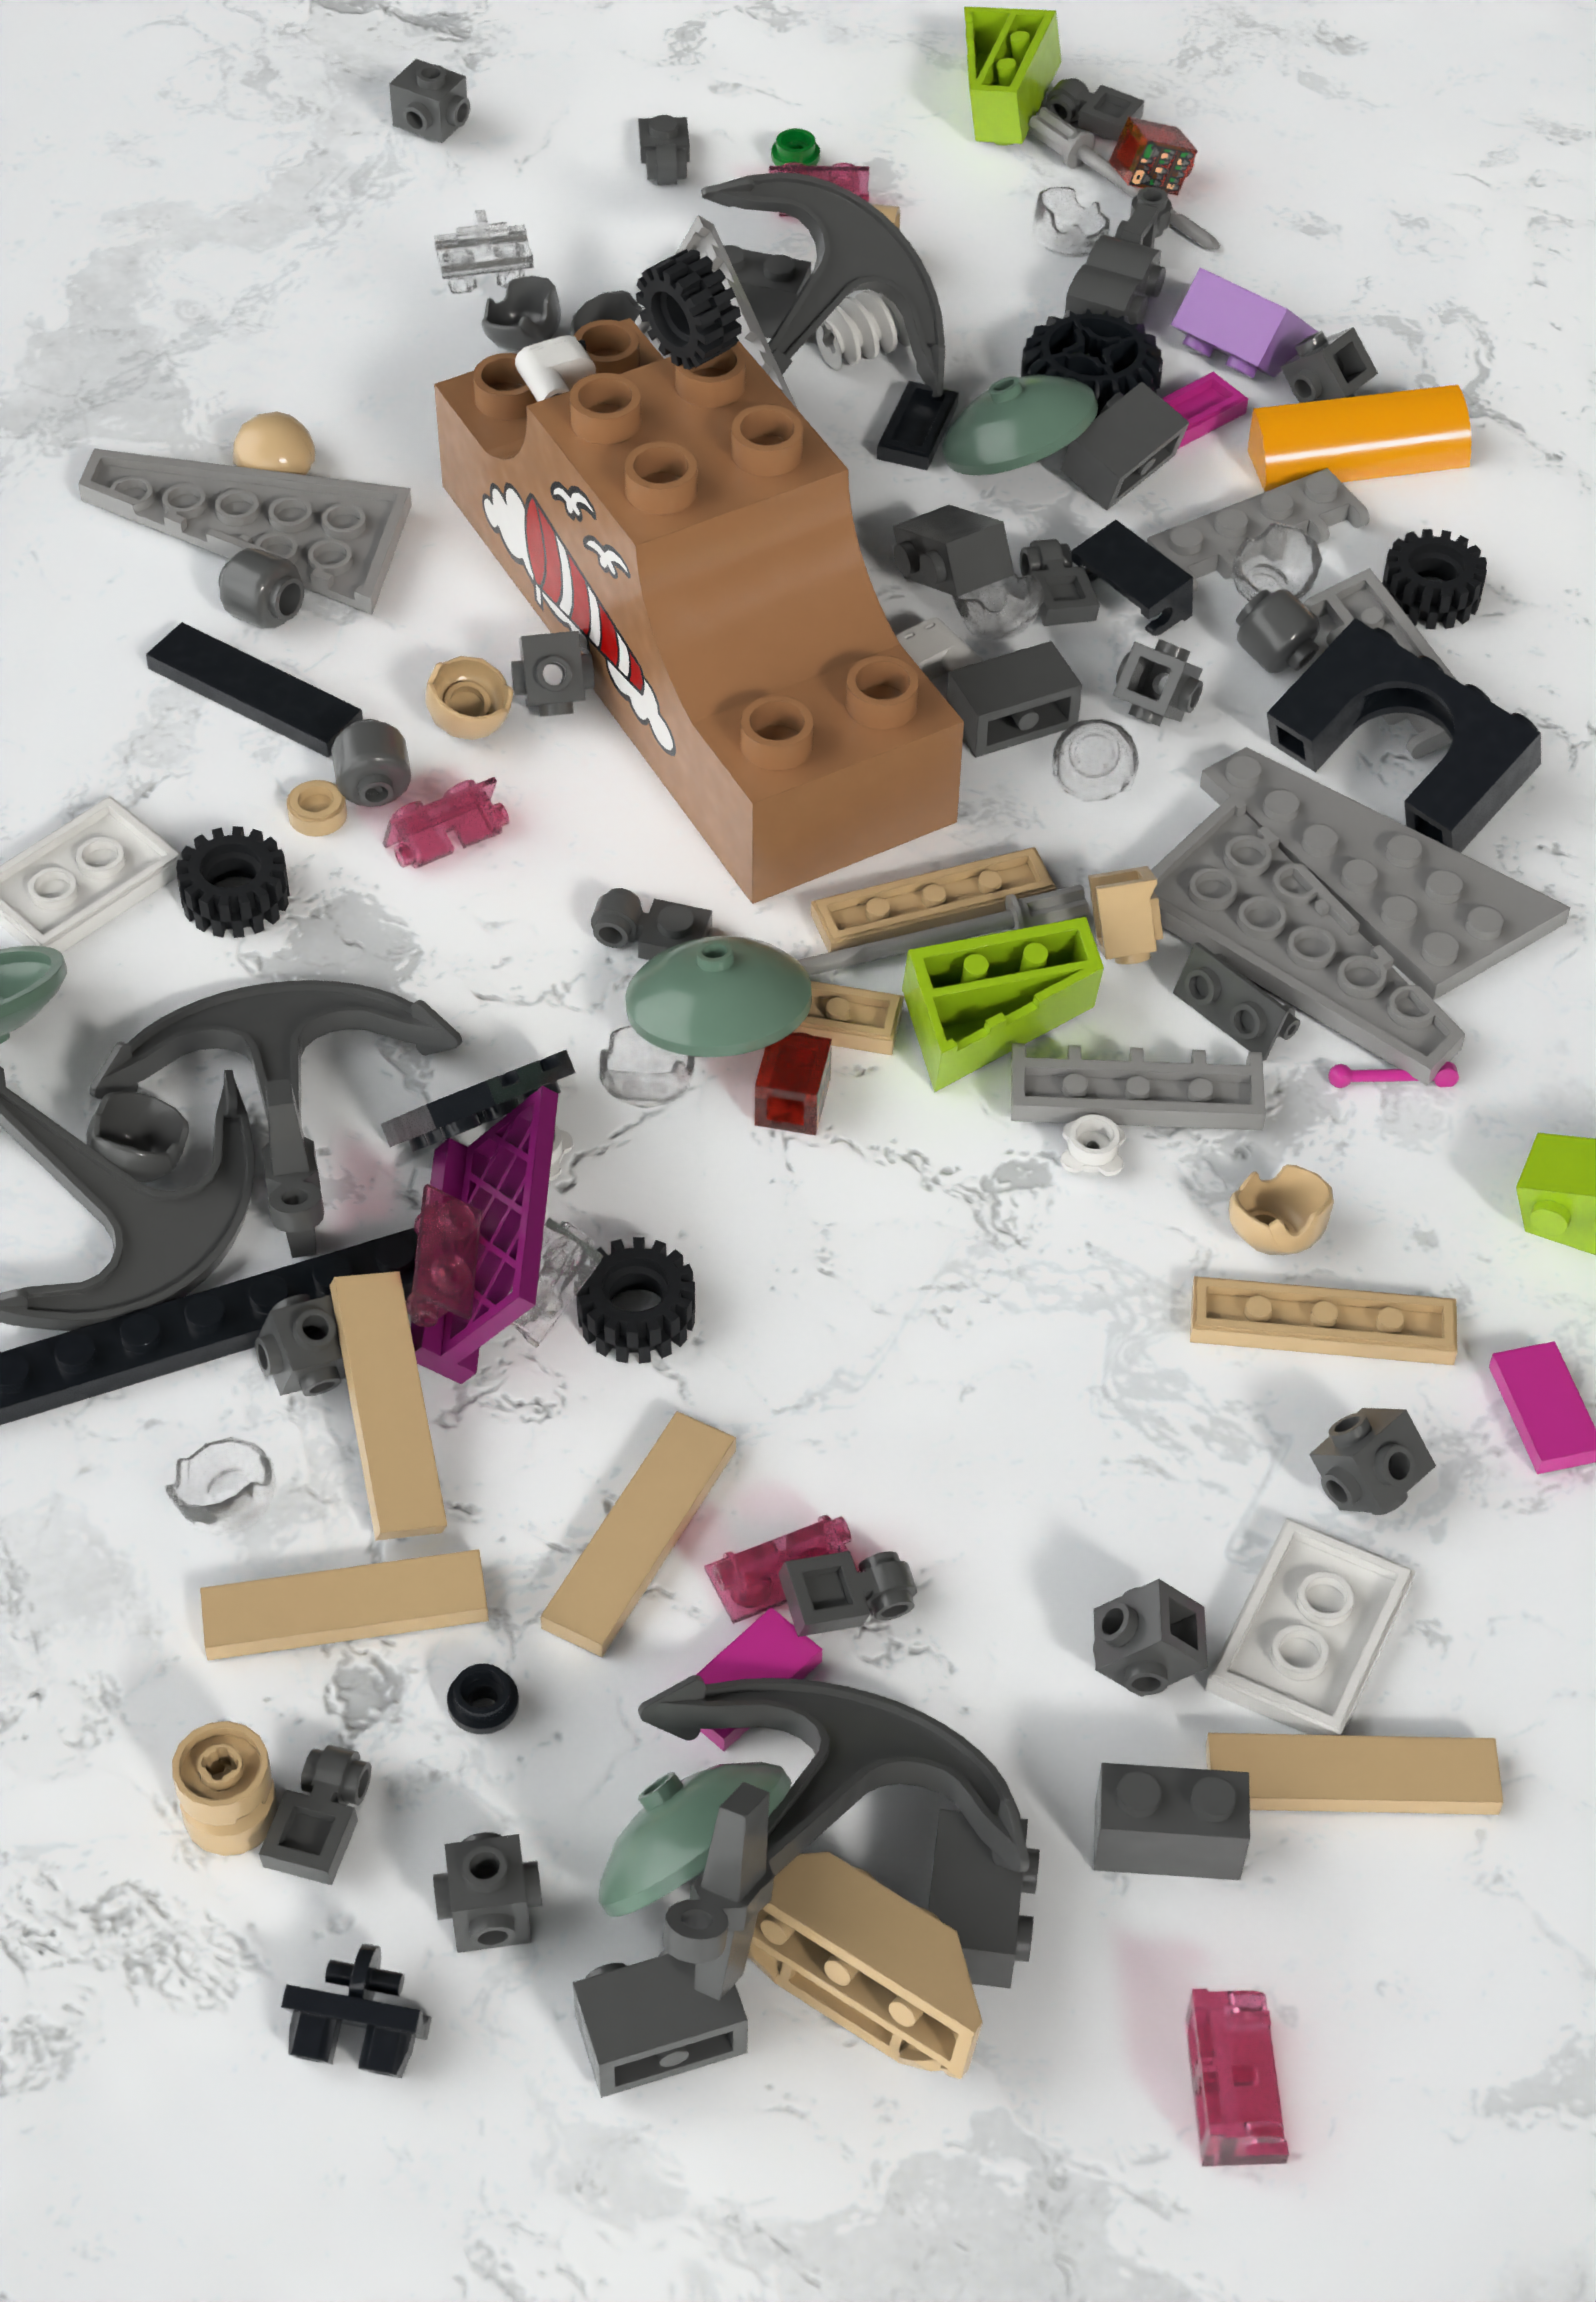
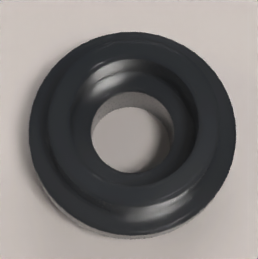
[447,1663,519,1734]

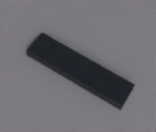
[146,622,363,758]

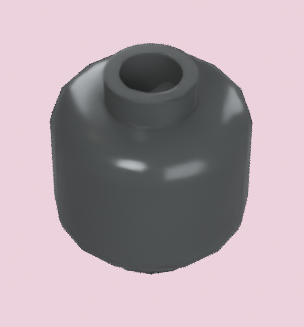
[218,548,304,629]
[1236,589,1320,673]
[331,719,411,807]

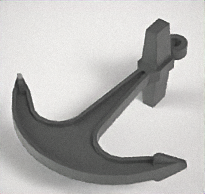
[701,172,945,397]
[89,980,462,1258]
[0,1066,255,1331]
[638,1675,1030,2001]

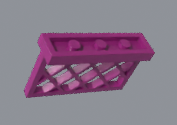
[411,1086,558,1384]

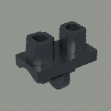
[281,1943,432,2078]

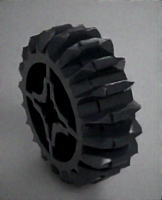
[1021,308,1163,418]

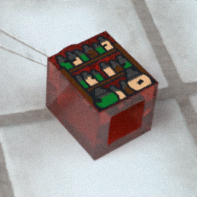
[1109,116,1198,196]
[755,1032,832,1136]

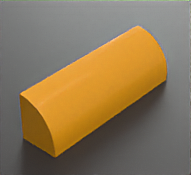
[1247,384,1472,492]

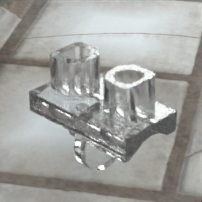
[434,209,534,294]
[508,1217,604,1348]

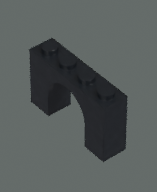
[1267,618,1541,853]

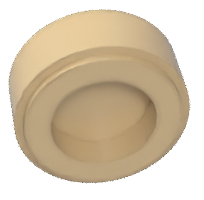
[287,780,347,837]

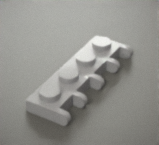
[1147,468,1370,593]
[1303,568,1457,759]
[1011,1043,1266,1130]

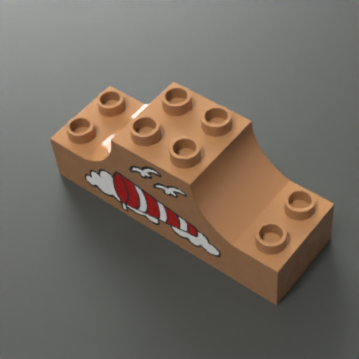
[434,318,964,904]

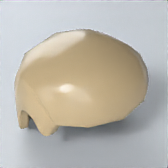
[233,411,315,475]
[425,656,513,740]
[1228,1164,1334,1256]

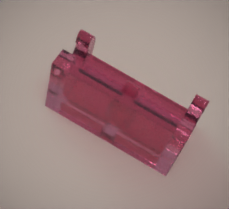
[1185,1988,1289,2167]

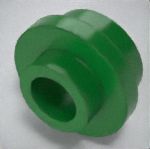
[771,128,820,174]

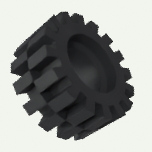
[636,249,742,369]
[1382,529,1487,630]
[176,826,290,938]
[576,1237,695,1364]

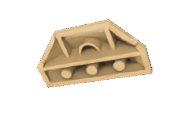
[748,1852,983,2079]

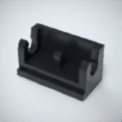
[1071,520,1193,636]

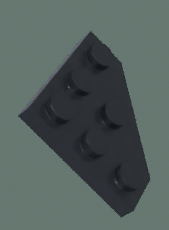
[381,1050,576,1152]

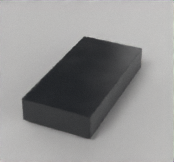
[877,381,959,471]

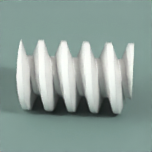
[816,290,911,371]

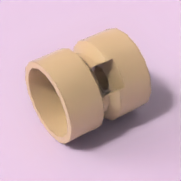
[172,1721,278,1856]

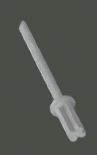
[1028,107,1220,249]
[797,884,1090,976]

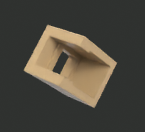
[1088,866,1163,964]

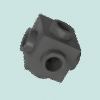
[389,59,470,143]
[1280,327,1378,403]
[511,631,595,717]
[1113,639,1203,726]
[255,1294,346,1396]
[1309,1408,1436,1515]
[1093,1579,1208,1697]
[433,1832,543,1953]

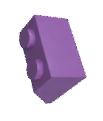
[1171,267,1318,378]

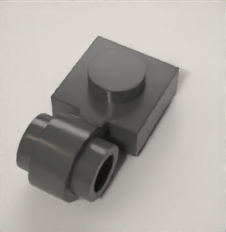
[1046,78,1145,143]
[638,115,690,185]
[1115,187,1172,248]
[1020,539,1100,626]
[591,888,712,960]
[778,1551,917,1637]
[259,1745,372,1886]

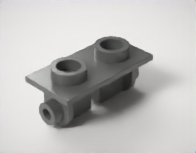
[1173,942,1300,1061]

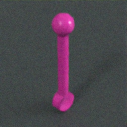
[1328,1061,1459,1088]

